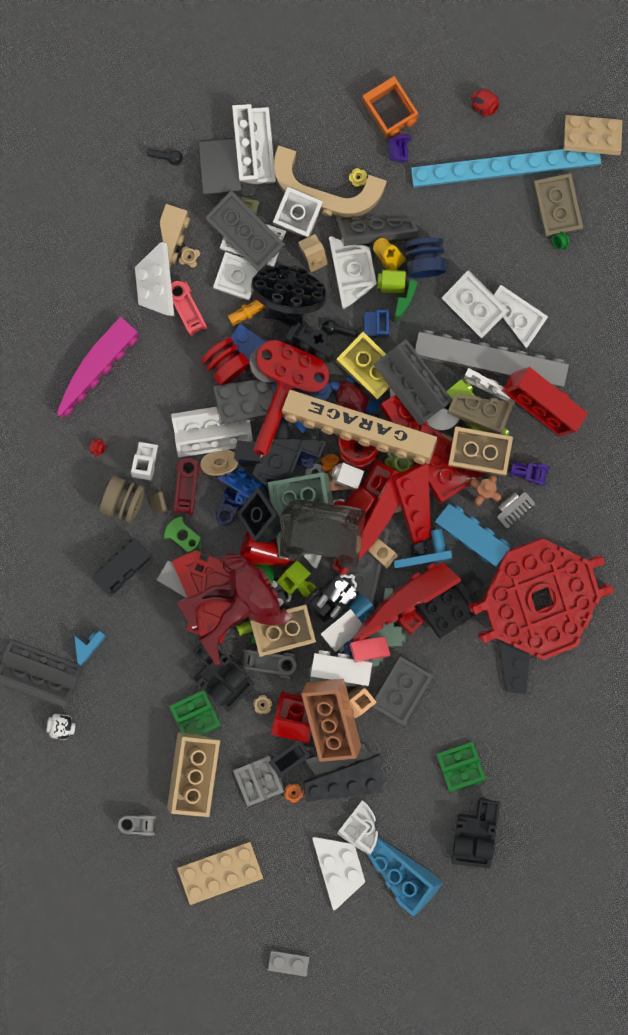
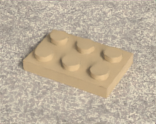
[563,115,622,156]

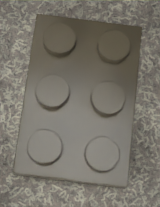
[533,173,583,237]

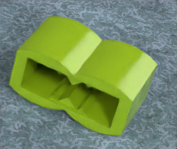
[377,270,406,294]

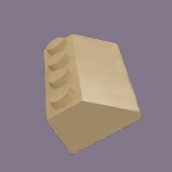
[167,732,220,817]

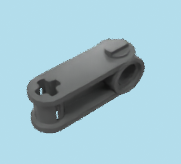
[239,649,297,679]

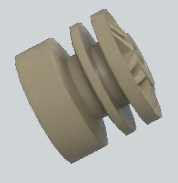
[99,475,145,524]

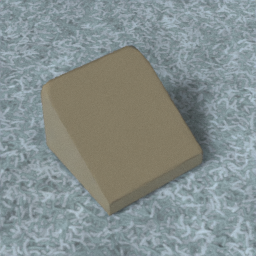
[149,492,168,515]

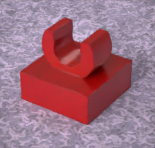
[397,610,425,635]

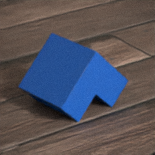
[364,310,389,338]

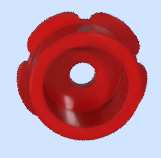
[89,438,106,457]

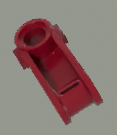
[174,458,201,516]

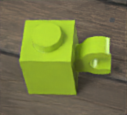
[277,561,316,597]

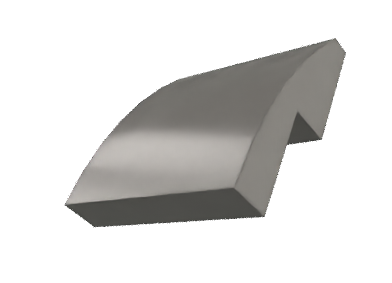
[233,755,285,807]

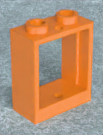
[362,76,419,138]

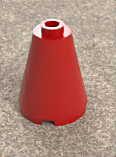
[239,531,294,567]

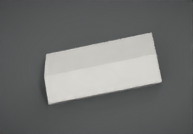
[232,104,276,184]
[171,407,253,458]

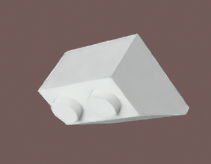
[273,187,323,238]
[321,609,362,652]

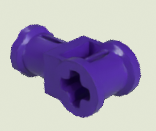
[509,460,550,486]

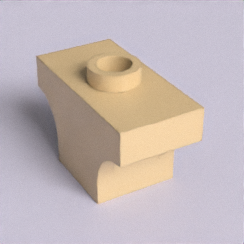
[298,234,328,272]

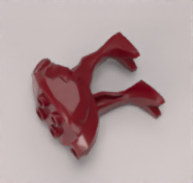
[176,554,291,667]

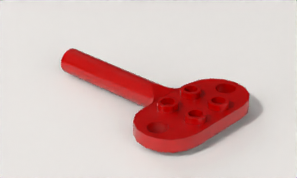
[253,340,329,456]

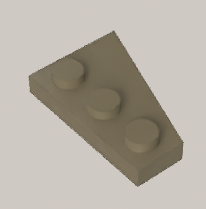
[447,394,515,434]

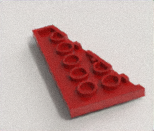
[379,395,486,503]

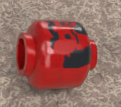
[471,88,500,117]

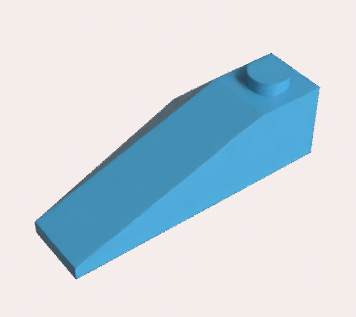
[366,837,443,917]

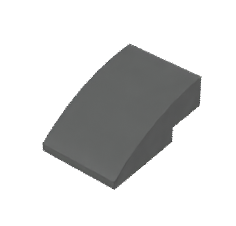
[199,139,242,197]

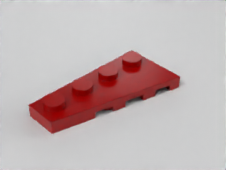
[392,463,431,545]

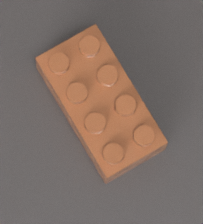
[301,679,361,762]

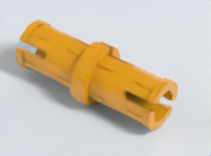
[227,300,266,326]

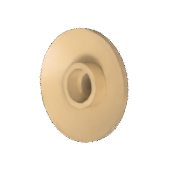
[200,450,238,476]

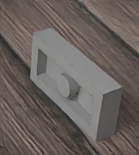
[268,950,309,977]

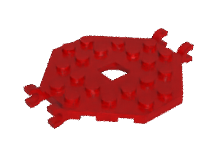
[468,538,614,660]

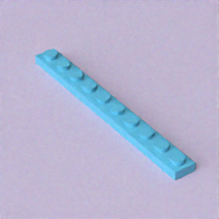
[411,149,601,188]

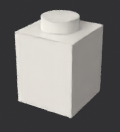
[331,463,364,490]

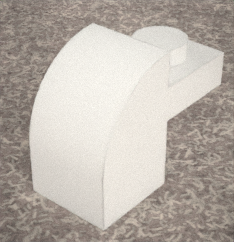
[131,442,158,480]

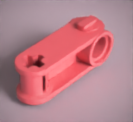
[171,280,208,337]

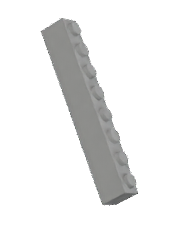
[415,330,569,389]

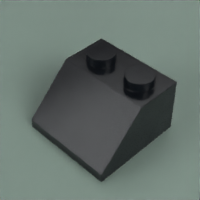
[237,487,282,543]

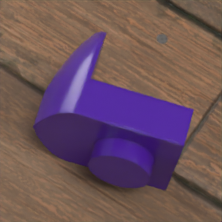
[388,134,412,163]

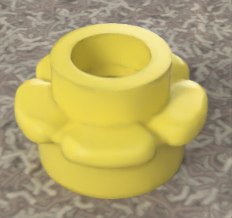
[349,168,367,187]

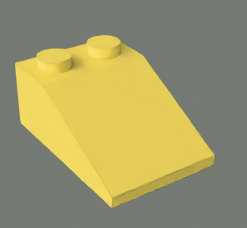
[335,332,390,399]

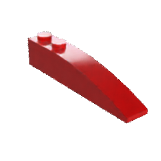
[332,459,401,575]
[352,562,461,642]

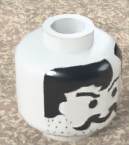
[46,713,75,740]

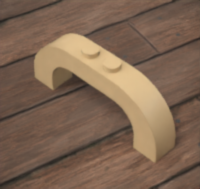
[274,145,387,218]

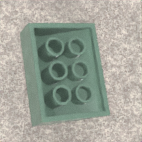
[268,472,341,559]

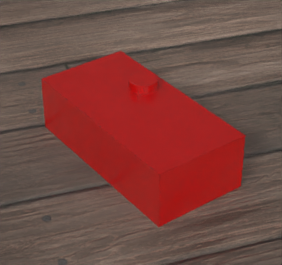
[501,367,588,436]

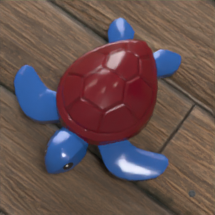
[330,376,381,415]

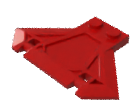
[172,550,279,644]

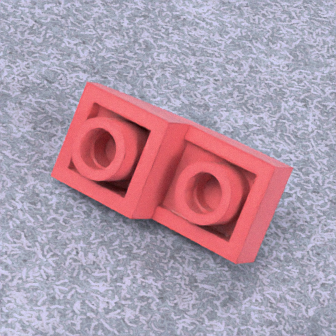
[350,637,390,663]

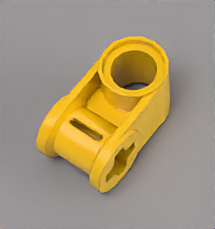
[373,238,406,270]

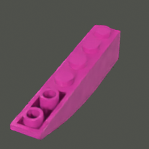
[57,317,139,418]

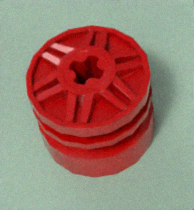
[200,337,250,385]
[339,436,379,470]

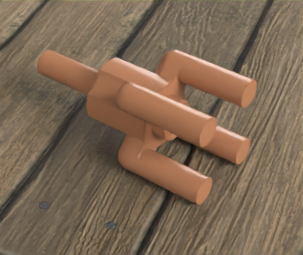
[469,475,501,507]

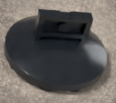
[251,265,327,325]

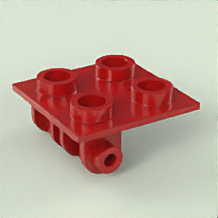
[334,484,375,531]

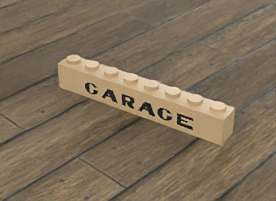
[282,390,437,464]

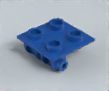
[218,467,268,505]

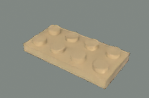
[177,841,263,905]

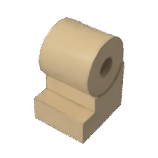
[368,538,398,569]

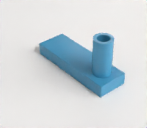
[393,529,452,570]

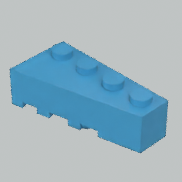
[435,504,511,571]

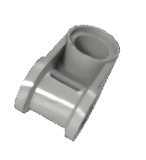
[118,815,156,836]

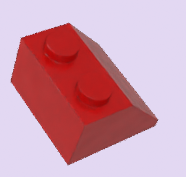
[271,692,311,743]

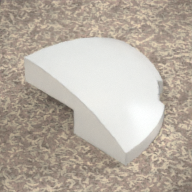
[337,800,378,855]

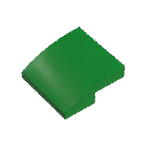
[394,280,418,323]
[169,690,221,735]
[436,742,486,793]

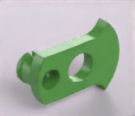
[164,517,202,553]

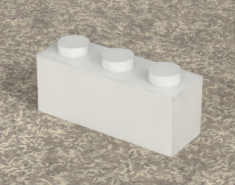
[311,650,372,686]

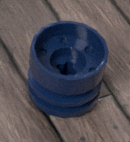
[404,237,447,278]

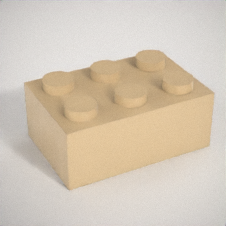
[448,427,513,476]

